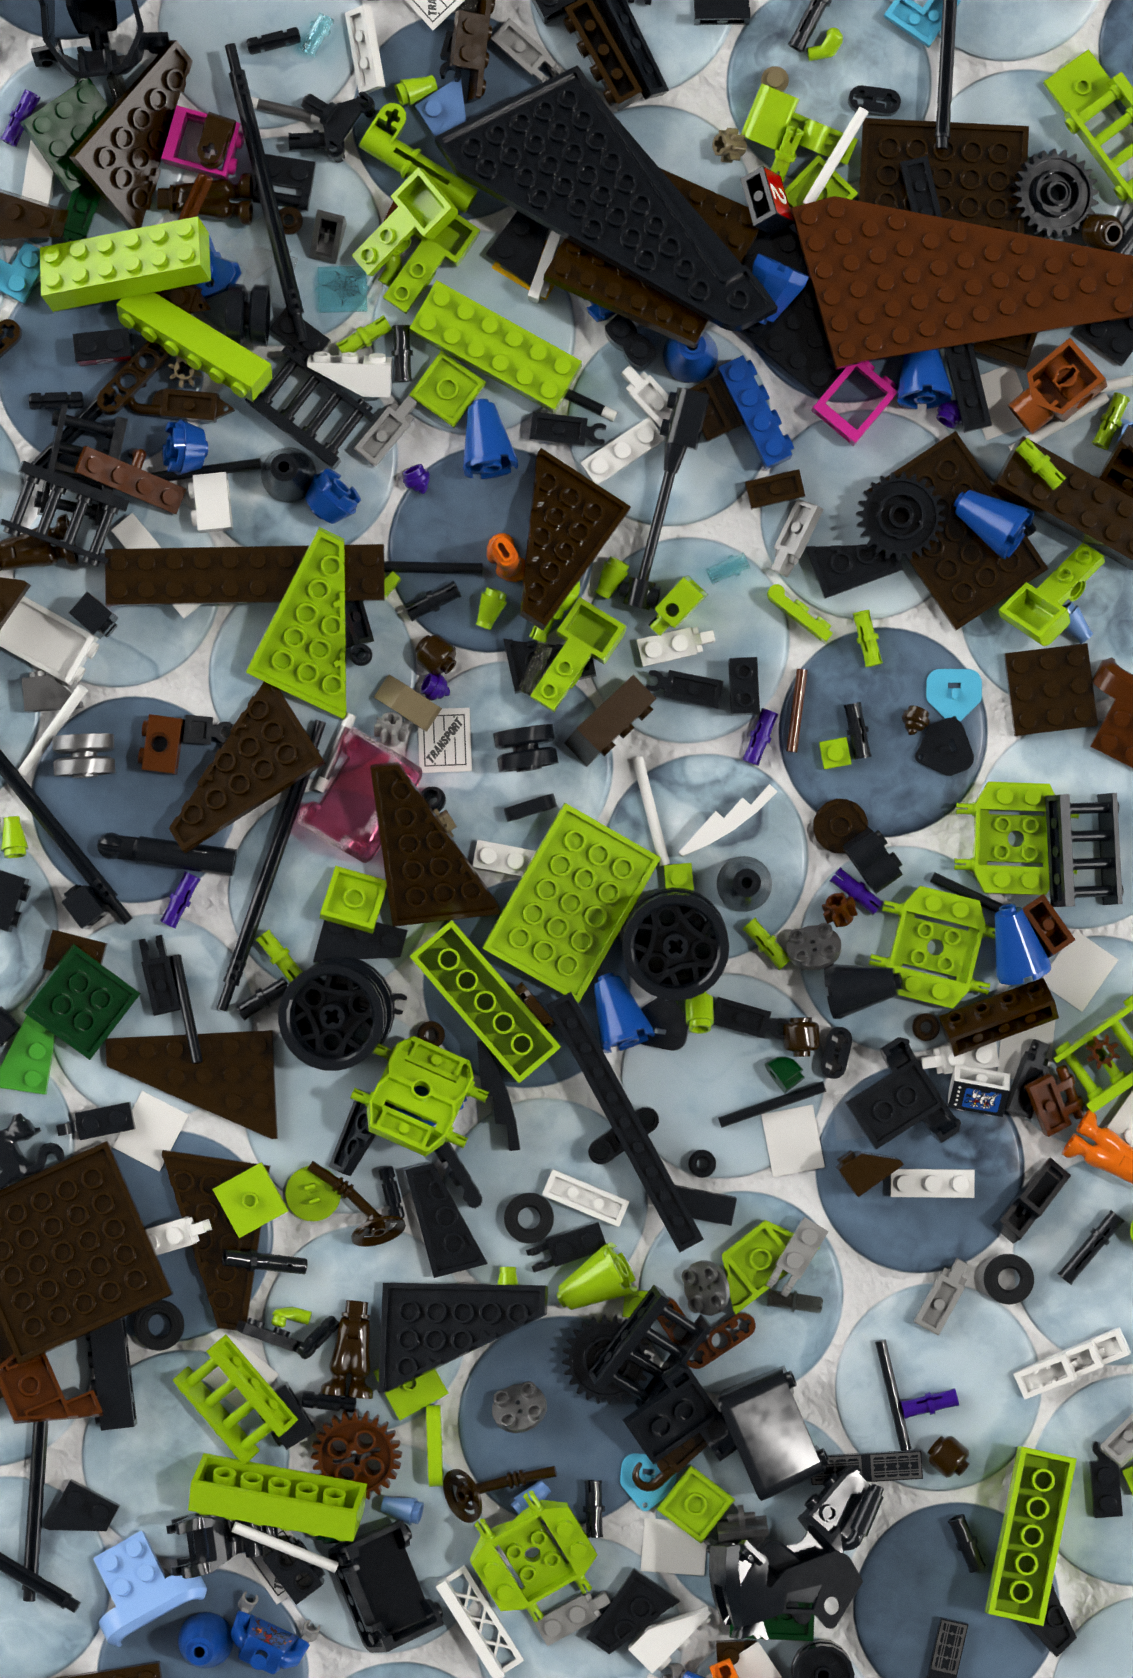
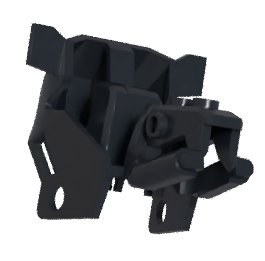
[31,0,170,80]
[703,1465,884,1641]

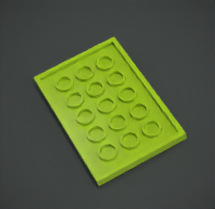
[482,803,661,1003]

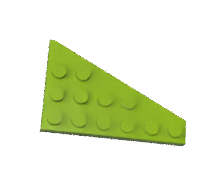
[246,527,347,719]

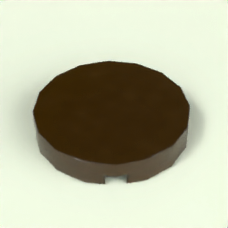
[813,799,868,854]
[515,982,556,1030]

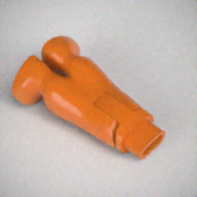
[487,533,525,583]
[1062,1110,1133,1184]

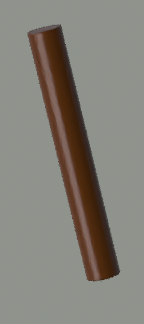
[786,669,808,753]

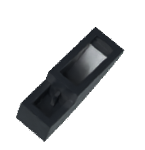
[992,1157,1071,1244]

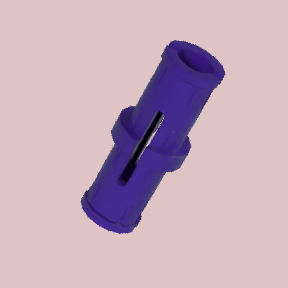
[0,89,41,147]
[742,708,778,766]
[829,867,884,916]
[160,871,201,929]
[901,1388,959,1419]

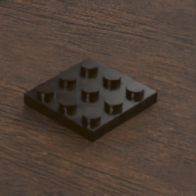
[1004,643,1098,736]

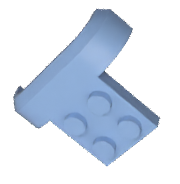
[93,1530,207,1647]

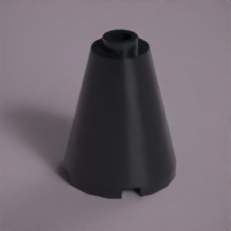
[261,447,316,503]
[716,856,772,912]
[824,964,903,1019]

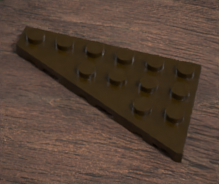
[69,40,193,230]
[520,448,631,631]
[169,682,325,853]
[370,761,500,927]
[105,1030,278,1139]
[162,1150,271,1331]

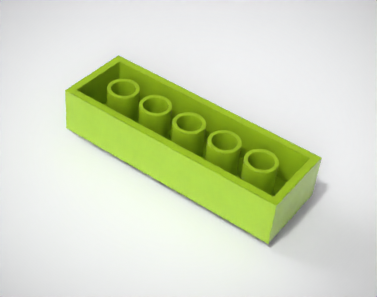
[40,216,211,312]
[409,280,582,414]
[409,920,561,1083]
[985,1446,1077,1626]
[188,1453,367,1542]

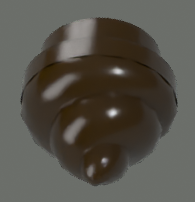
[902,705,930,735]

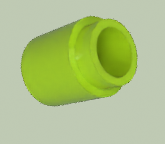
[685,992,714,1034]

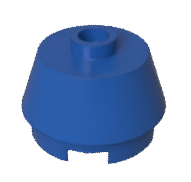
[162,420,208,475]
[305,468,361,524]

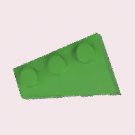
[0,1015,56,1095]

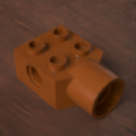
[1008,338,1107,435]

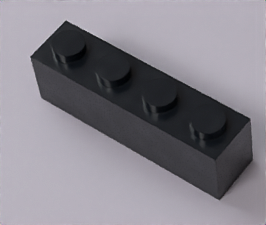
[85,1317,137,1431]

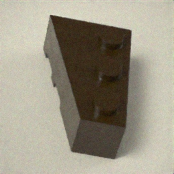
[0,189,69,240]
[1099,425,1133,498]
[564,675,657,767]

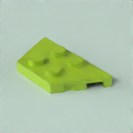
[721,1220,820,1314]

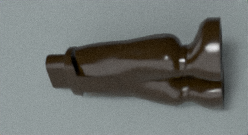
[157,173,254,225]
[0,514,79,571]
[320,1300,373,1399]

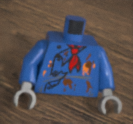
[231,1591,320,1674]

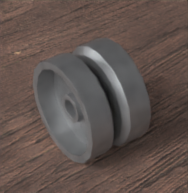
[52,733,116,778]

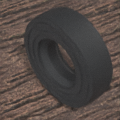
[504,1193,554,1243]
[983,1254,1034,1305]
[134,1300,184,1351]

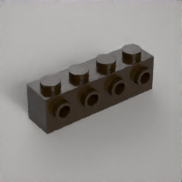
[562,0,643,111]
[939,978,1059,1057]

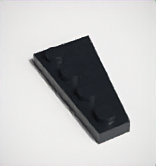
[405,1162,488,1278]

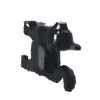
[0,1113,64,1189]

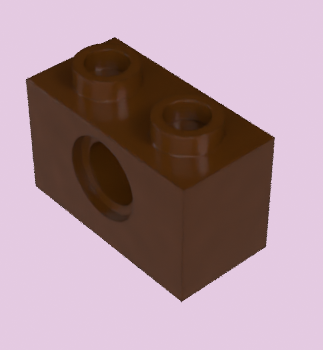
[138,714,184,775]
[1022,894,1075,958]

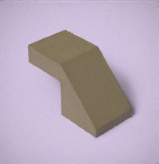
[374,674,442,732]

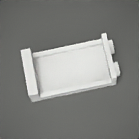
[0,596,99,686]

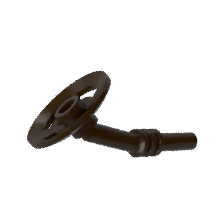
[307,1161,406,1247]
[443,1466,557,1523]

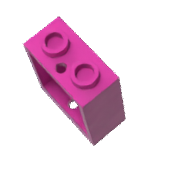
[161,105,245,180]
[811,361,898,446]

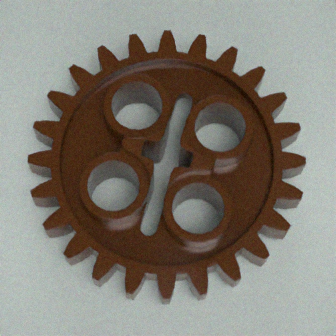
[311,1409,402,1500]

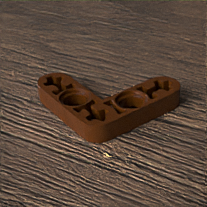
[657,1296,756,1369]

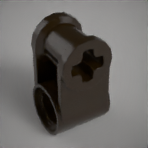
[197,112,236,170]

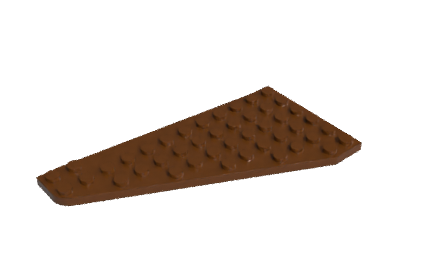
[791,196,1133,370]

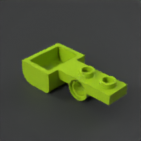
[740,83,858,165]
[352,167,458,276]
[383,214,480,314]
[999,543,1105,646]
[530,597,627,712]

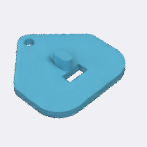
[926,669,982,721]
[620,1453,677,1511]

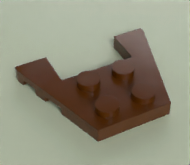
[0,1353,103,1424]

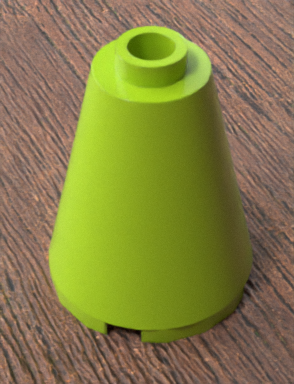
[556,1242,637,1310]

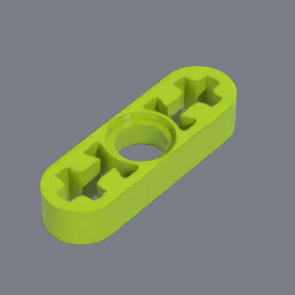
[426,1405,443,1487]

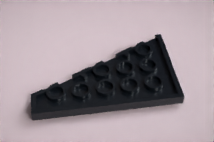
[378,1283,548,1393]

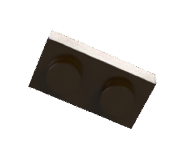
[745,469,805,510]

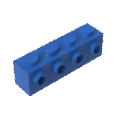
[717,355,794,470]

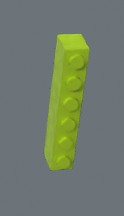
[116,292,272,402]

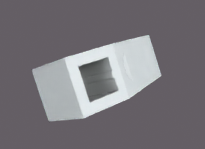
[307,351,392,397]
[628,1606,712,1674]

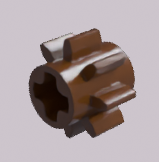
[822,893,858,927]
[1085,1034,1120,1069]

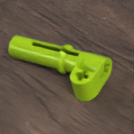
[359,103,479,213]

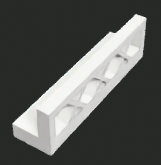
[436,1565,524,1678]

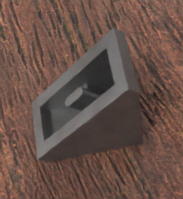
[309,209,347,264]

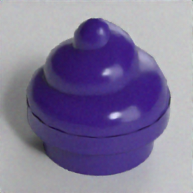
[936,400,961,429]
[402,464,430,494]
[421,673,450,701]

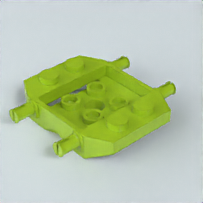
[954,782,1079,895]
[868,886,995,1009]
[350,1036,489,1157]
[470,1490,598,1622]

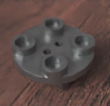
[786,923,841,971]
[681,1260,730,1316]
[492,1381,547,1433]

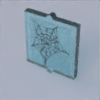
[316,266,370,313]

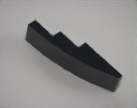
[477,1041,521,1151]

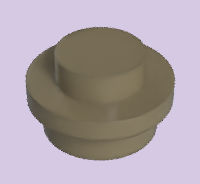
[761,66,789,92]

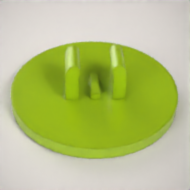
[285,1166,341,1221]

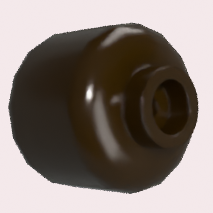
[1081,213,1123,251]
[415,634,456,676]
[783,1017,820,1057]
[928,1436,970,1478]

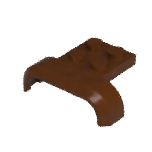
[1090,657,1133,768]

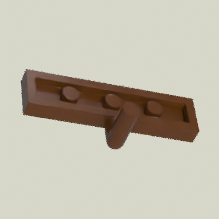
[74,446,186,514]

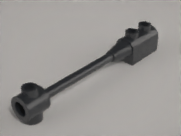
[619,387,711,610]

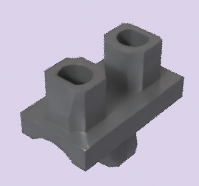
[717,1505,769,1548]

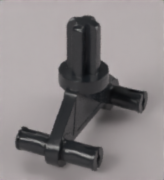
[301,92,375,163]

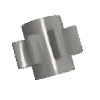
[374,712,409,747]

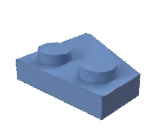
[415,79,466,137]

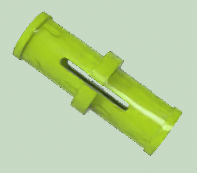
[770,126,804,182]
[336,315,392,353]
[1092,392,1130,450]
[1015,438,1066,490]
[852,609,883,668]
[742,917,790,970]
[256,929,304,983]

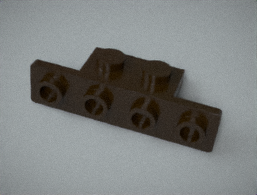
[449,0,495,102]

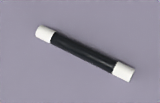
[564,389,618,421]

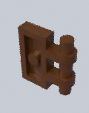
[1025,1065,1085,1137]

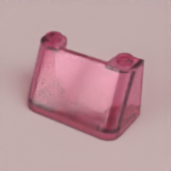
[296,727,422,863]

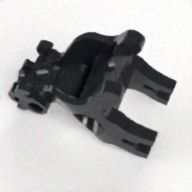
[166,1512,279,1579]

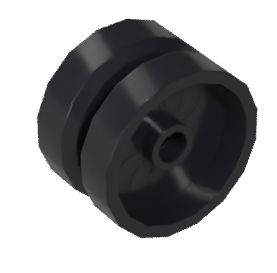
[225,283,271,347]
[493,724,559,773]
[791,1639,855,1678]

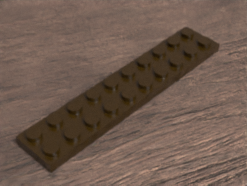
[105,544,385,606]

